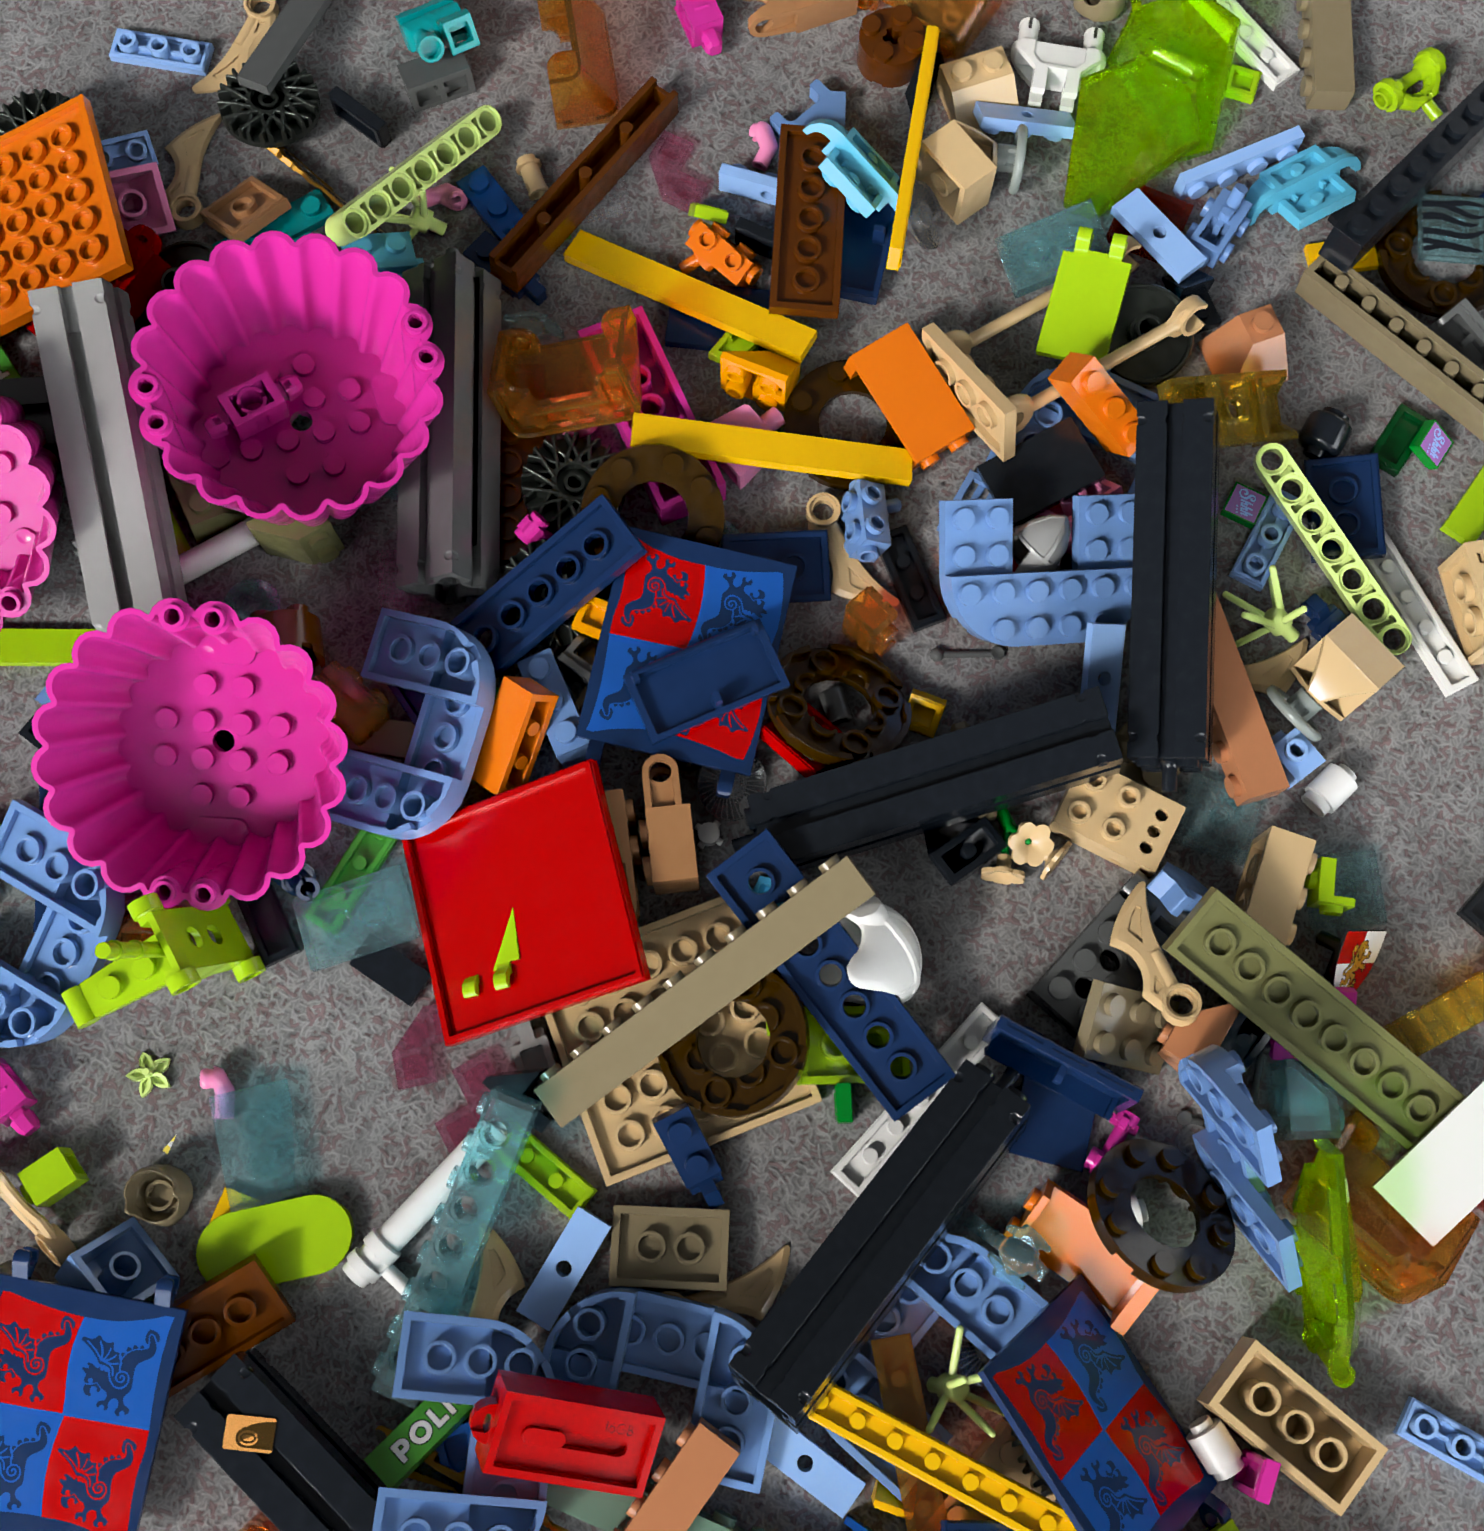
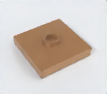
[200,176,292,242]

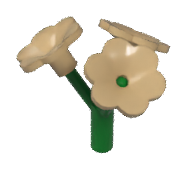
[981,808,1072,885]

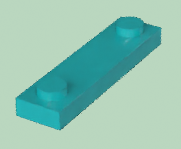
[212,188,334,247]

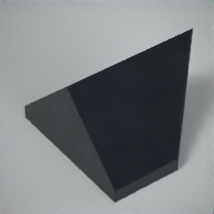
[924,816,1008,886]

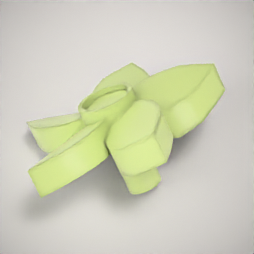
[125,1052,171,1098]

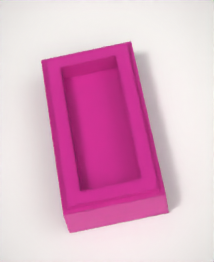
[1232,1448,1281,1505]

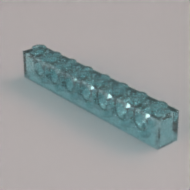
[371,1085,543,1409]

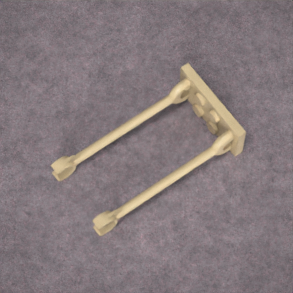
[922,235,1208,462]

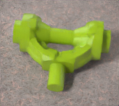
[1373,47,1446,122]

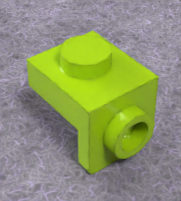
[1304,856,1356,916]

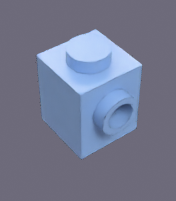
[1271,728,1326,790]

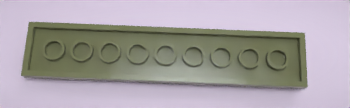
[1162,886,1465,1151]

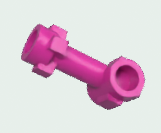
[514,510,554,545]
[1084,1110,1141,1174]

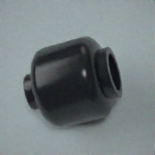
[1298,407,1352,459]

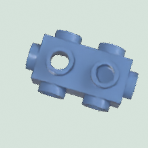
[1185,183,1253,269]
[840,479,902,563]

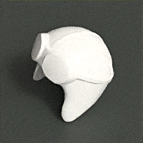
[819,896,922,1005]

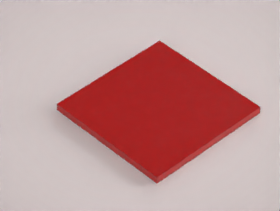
[402,759,651,1047]

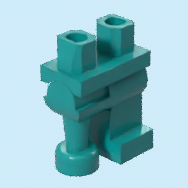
[395,0,481,63]

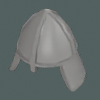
[1013,515,1071,572]

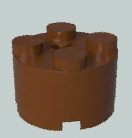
[857,5,925,88]
[250,604,325,675]

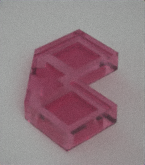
[649,130,707,213]
[392,1004,444,1091]
[434,1052,500,1154]

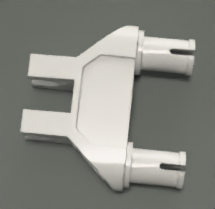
[1010,17,1106,113]

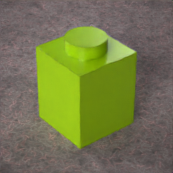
[17,1146,90,1207]

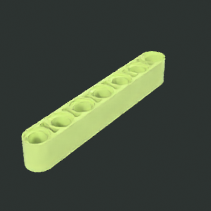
[325,105,502,247]
[1253,443,1412,655]

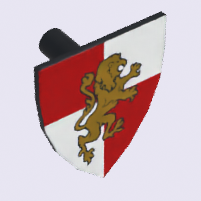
[1316,930,1387,990]

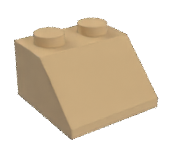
[936,46,1019,134]

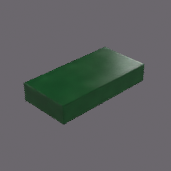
[1369,403,1430,477]

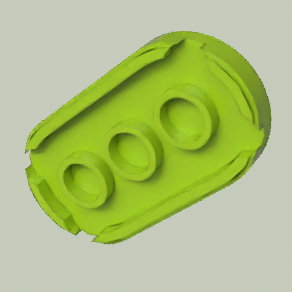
[196,1194,355,1284]

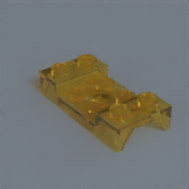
[1157,369,1298,448]

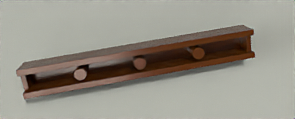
[488,76,679,294]

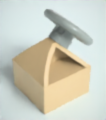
[916,119,1028,225]
[1266,613,1405,742]

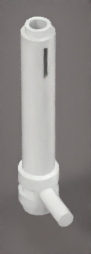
[179,517,260,585]
[342,1113,511,1303]

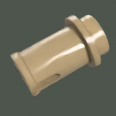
[516,154,549,201]

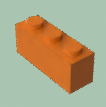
[1047,352,1138,457]
[472,676,559,795]

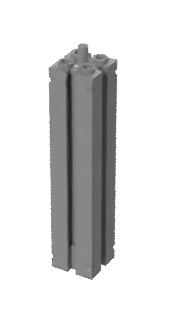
[27,278,187,633]

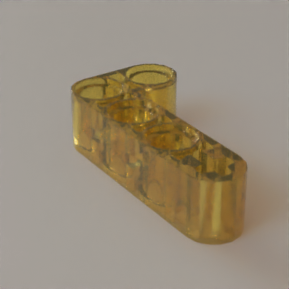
[1383,969,1484,1057]

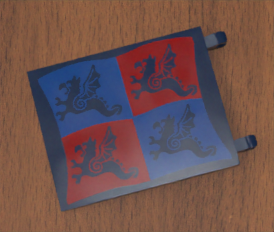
[576,527,797,799]
[0,1246,188,1531]
[977,1274,1231,1531]

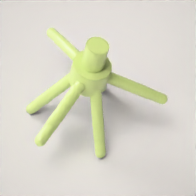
[371,166,447,240]
[1222,565,1307,648]
[925,1325,1004,1438]

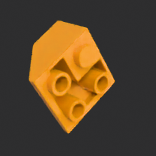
[720,351,801,412]

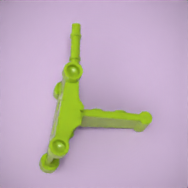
[61,892,266,1029]

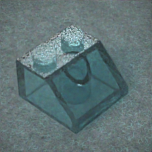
[1265,1059,1345,1142]

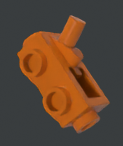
[678,219,763,288]

